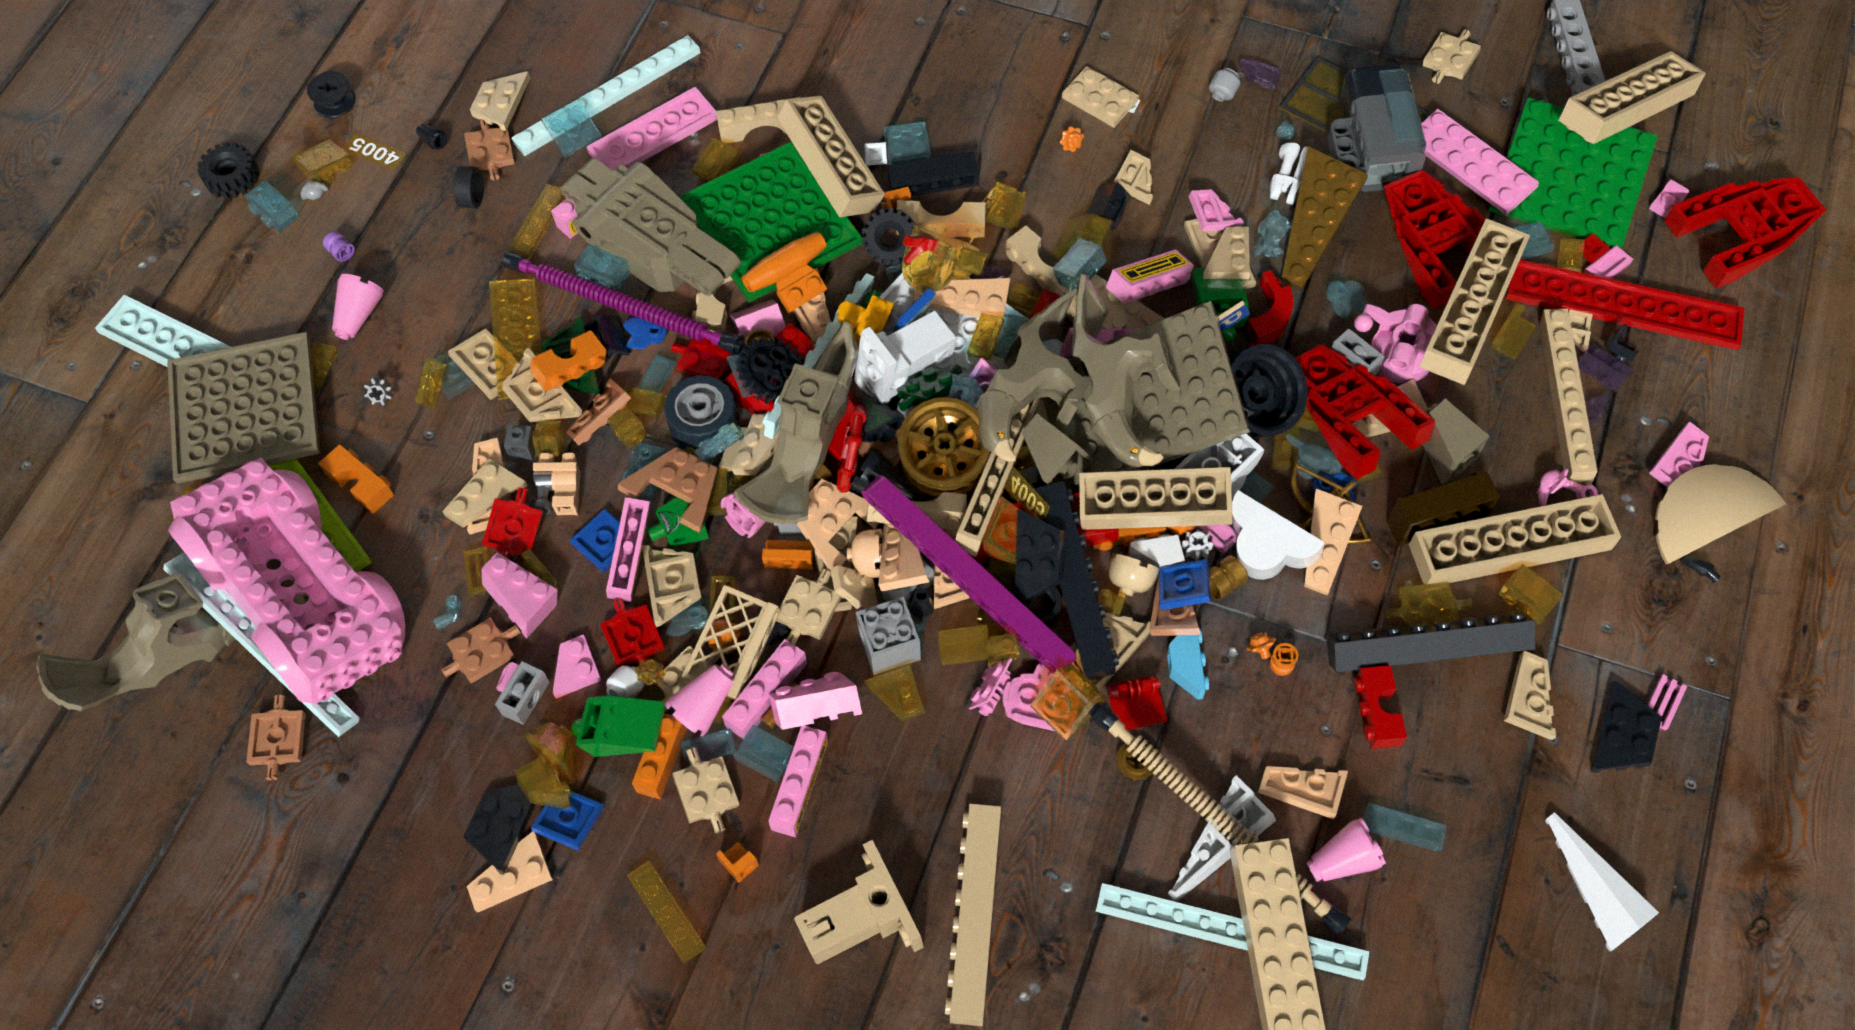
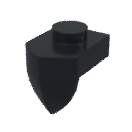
[1604,324,1639,362]

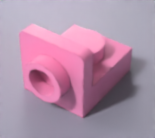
[1649,180,1689,218]

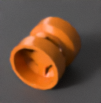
[1269,643,1299,676]

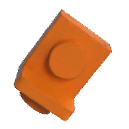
[880,187,911,210]

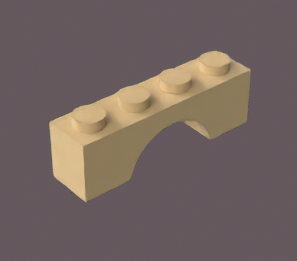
[716,97,801,144]
[896,200,986,238]
[1006,226,1081,296]
[692,276,733,333]
[867,492,967,531]

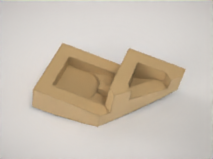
[1568,309,1593,352]

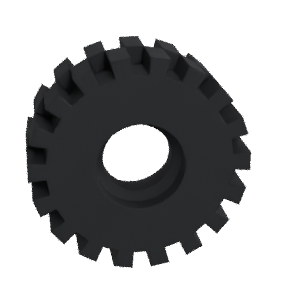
[197,142,259,199]
[862,208,918,266]

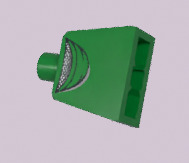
[647,497,709,548]

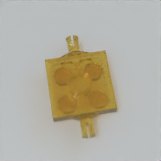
[1386,582,1473,627]

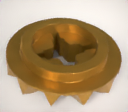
[1116,740,1158,781]

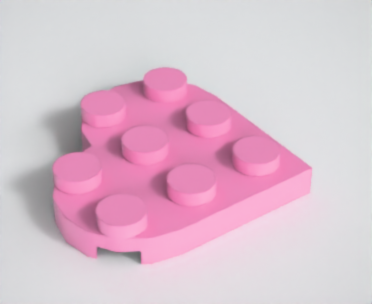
[1003,662,1083,735]

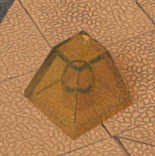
[1052,213,1112,270]
[524,722,575,783]

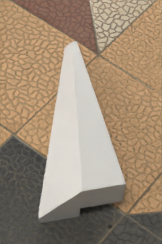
[1168,775,1276,902]
[1545,812,1659,952]

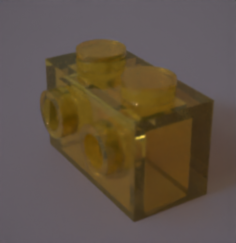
[1498,564,1564,625]

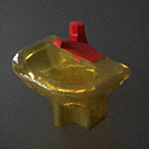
[902,225,987,293]

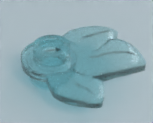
[1326,281,1367,319]
[666,599,709,636]

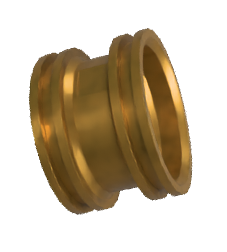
[898,397,991,500]

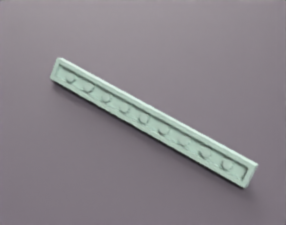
[512,35,700,156]
[763,273,874,439]
[163,552,359,737]
[1096,883,1369,980]

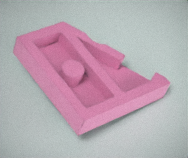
[1188,189,1244,232]
[553,634,601,699]

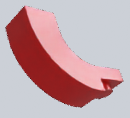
[1245,270,1293,345]

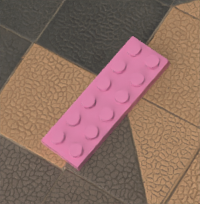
[586,87,717,168]
[1418,109,1539,216]

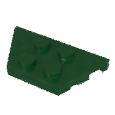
[541,316,600,394]

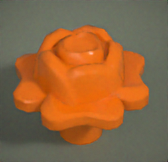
[1060,126,1084,152]
[1246,632,1276,659]

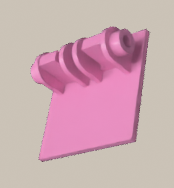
[968,658,1012,716]

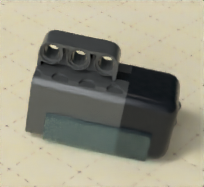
[1328,63,1426,192]

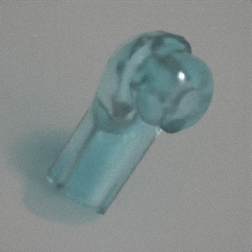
[433,595,462,630]

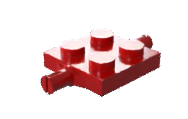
[671,338,738,380]
[482,487,543,559]
[600,598,665,674]

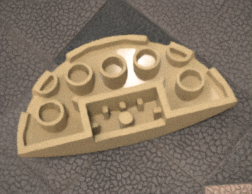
[1655,464,1786,565]

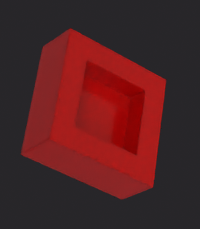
[1575,234,1610,264]

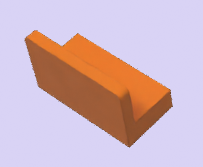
[762,540,814,570]

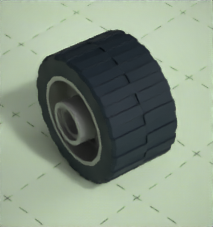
[664,375,739,454]

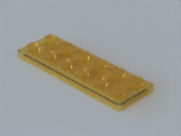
[489,279,542,400]

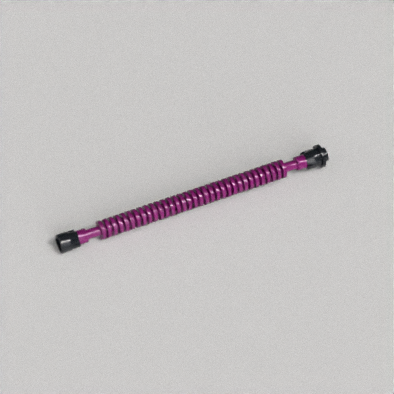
[502,250,745,357]

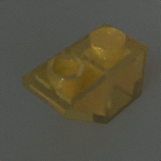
[514,756,571,809]

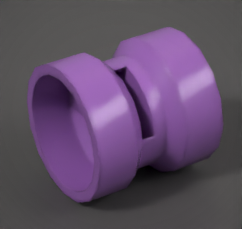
[323,231,355,262]

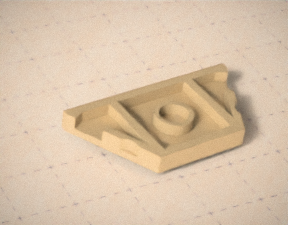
[470,72,531,131]
[502,348,582,422]
[643,545,702,627]
[1071,612,1150,697]

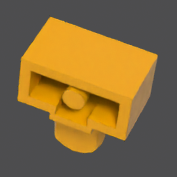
[837,295,894,347]

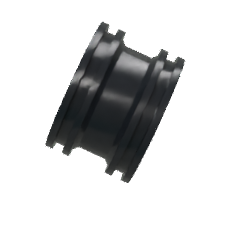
[1228,344,1308,440]

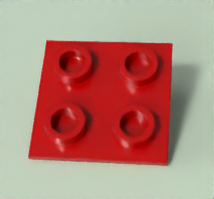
[1105,675,1168,730]

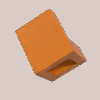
[716,842,759,883]

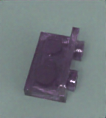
[1578,344,1634,392]

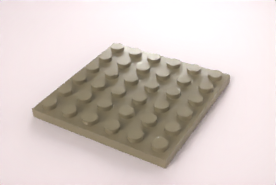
[167,332,320,484]

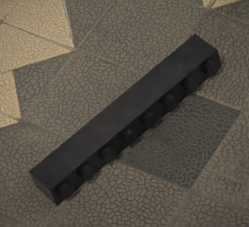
[1035,481,1119,681]
[1328,611,1535,672]

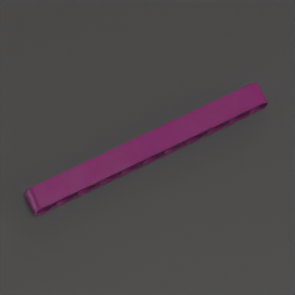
[862,475,1077,677]

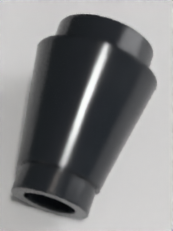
[416,124,447,149]
[910,588,934,618]

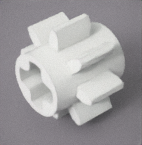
[1181,529,1213,561]

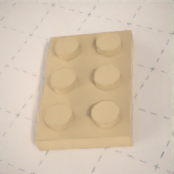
[1062,66,1139,128]

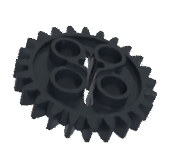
[736,337,804,405]

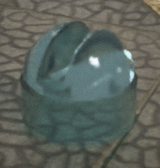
[1275,120,1294,140]

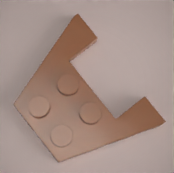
[618,447,717,532]

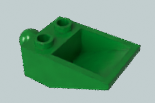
[1191,267,1250,342]
[571,696,666,757]

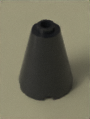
[850,449,919,501]

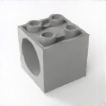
[856,597,921,675]

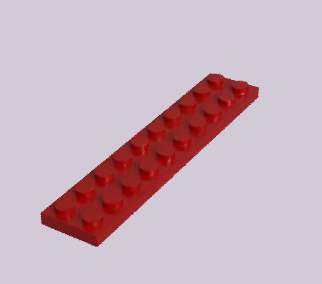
[1505,259,1745,350]

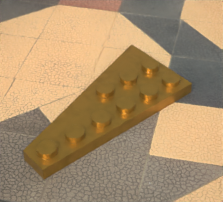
[1281,146,1368,290]

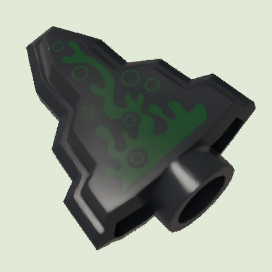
[858,393,905,443]

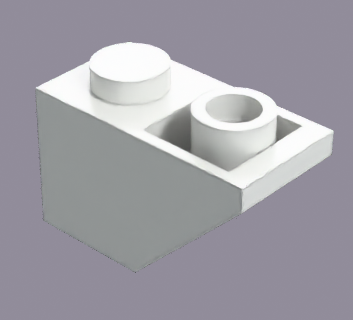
[1128,534,1185,575]

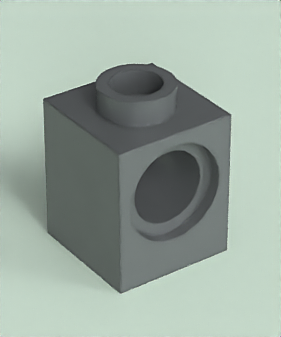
[504,425,537,460]

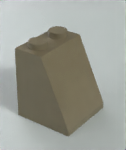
[1422,399,1490,484]
[1022,413,1094,489]

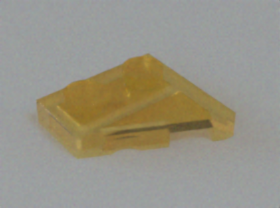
[864,665,926,721]

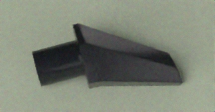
[1680,555,1721,583]

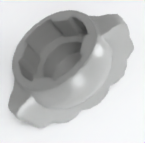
[300,180,328,200]

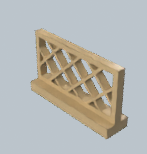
[682,585,781,701]

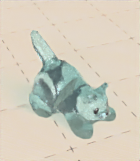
[1253,210,1293,258]
[1286,434,1345,479]

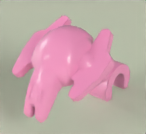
[1536,468,1598,506]

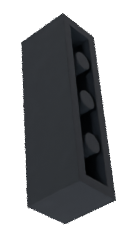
[888,151,979,196]

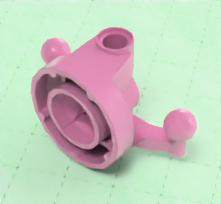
[1354,304,1437,384]

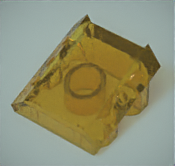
[291,139,356,186]

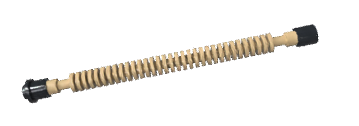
[1088,701,1351,935]

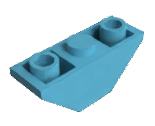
[1166,628,1209,699]

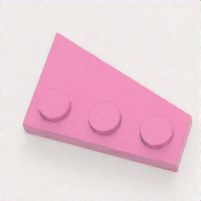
[1649,422,1709,487]

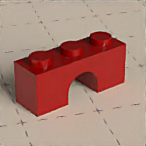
[1354,665,1407,749]

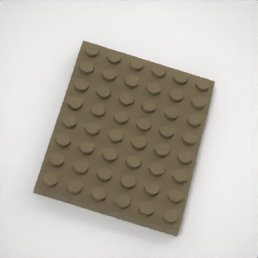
[1043,301,1250,494]

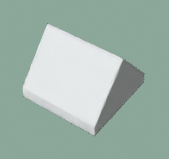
[864,142,887,166]

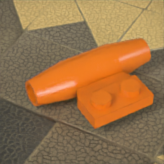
[741,232,828,313]

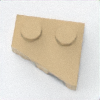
[1113,150,1153,205]
[831,565,878,609]

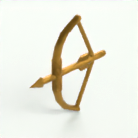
[1290,462,1372,544]

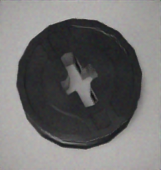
[307,71,355,118]

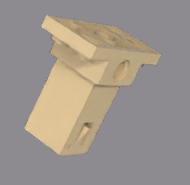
[794,840,924,964]

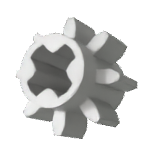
[364,376,394,405]

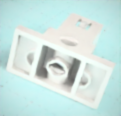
[854,311,957,405]

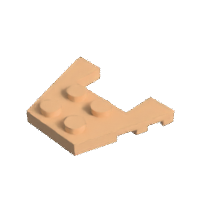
[797,479,880,577]

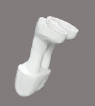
[1270,143,1308,206]

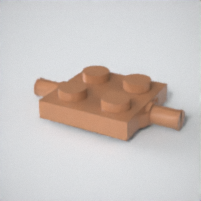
[464,119,515,181]
[441,618,521,684]
[246,695,306,781]

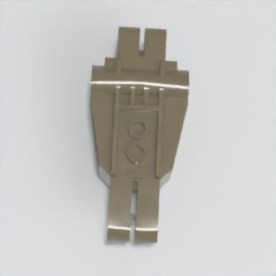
[560,158,741,296]

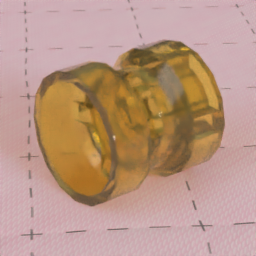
[1097,587,1126,617]

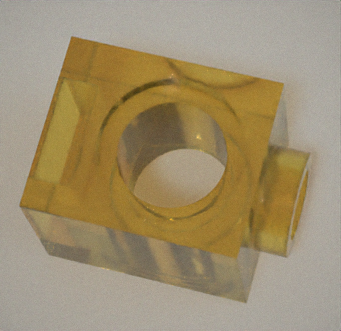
[608,406,647,449]
[532,421,564,456]
[984,633,1020,666]

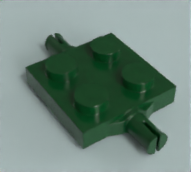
[897,365,964,412]

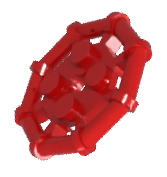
[836,405,866,493]

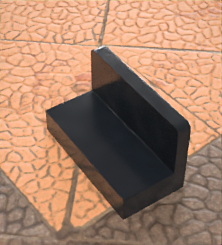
[1084,182,1131,231]
[585,313,631,364]

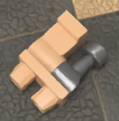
[532,453,581,515]

